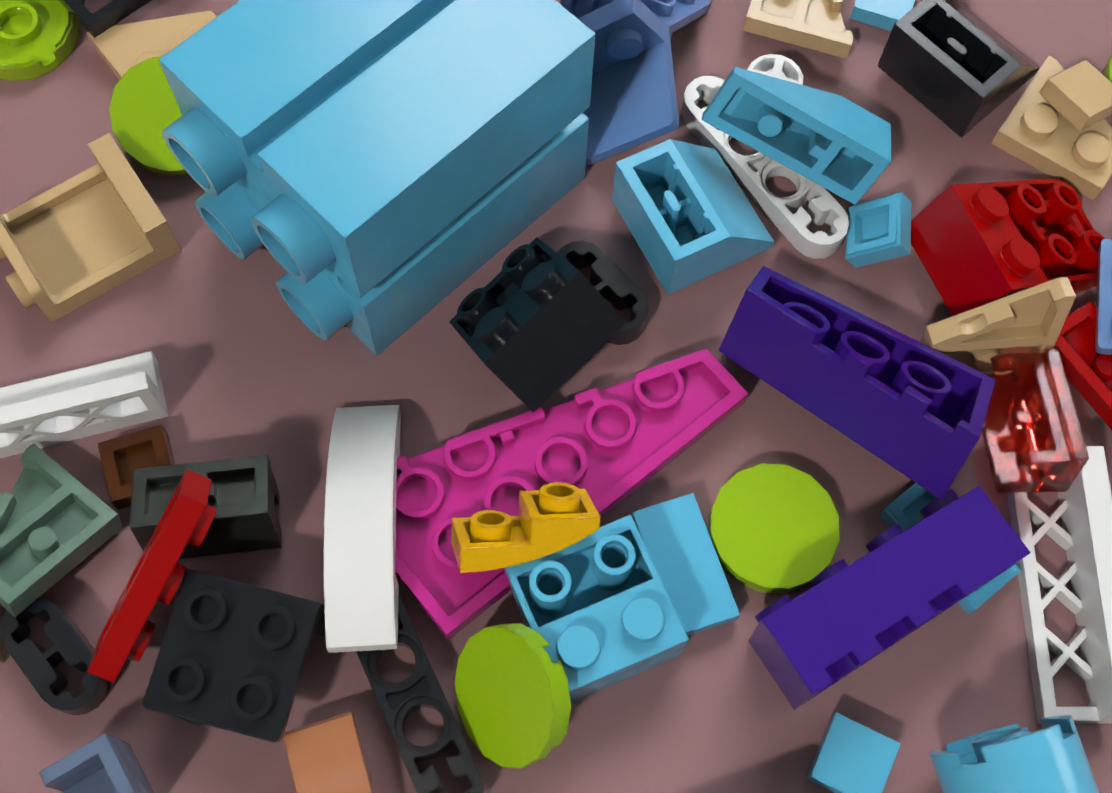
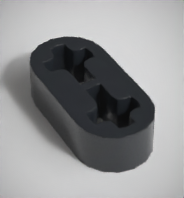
[557,241,649,345]
[0,597,111,715]

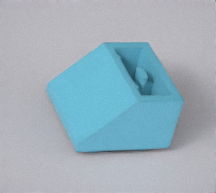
[612,139,774,295]
[505,514,689,703]

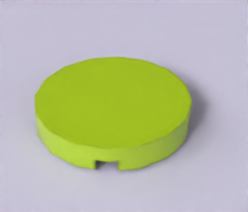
[0,0,79,81]
[109,56,188,176]
[708,463,840,594]
[454,623,571,768]

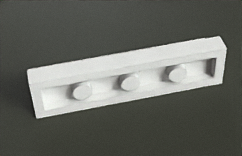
[0,351,168,458]
[1003,446,1112,724]

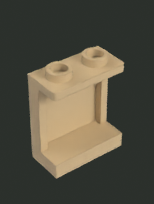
[0,133,182,323]

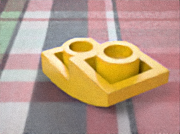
[451,483,600,573]

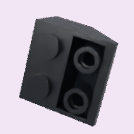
[877,0,1040,138]
[449,237,626,413]

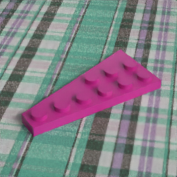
[325,348,749,640]

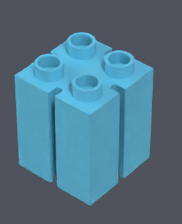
[159,0,595,356]

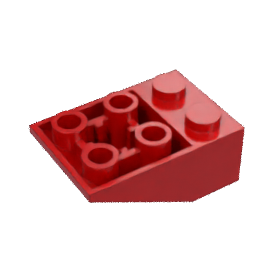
[911,178,1105,316]

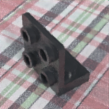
[143,568,326,742]

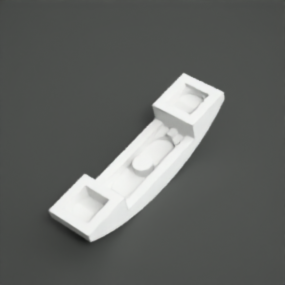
[324,405,401,653]

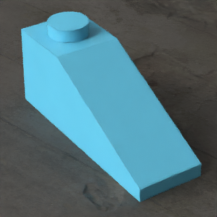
[701,67,891,205]

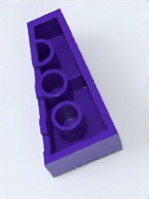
[718,266,996,499]
[748,486,1031,710]

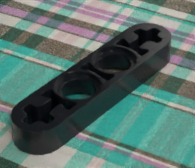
[356,595,484,793]

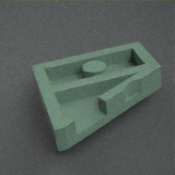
[0,443,123,617]

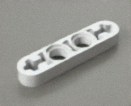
[681,76,849,259]

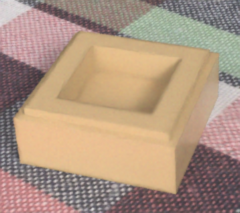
[1039,60,1112,131]

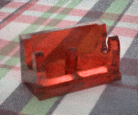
[982,349,1089,493]

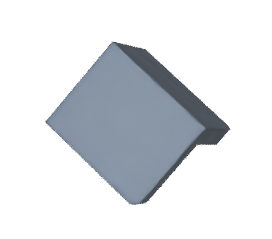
[39,733,154,793]

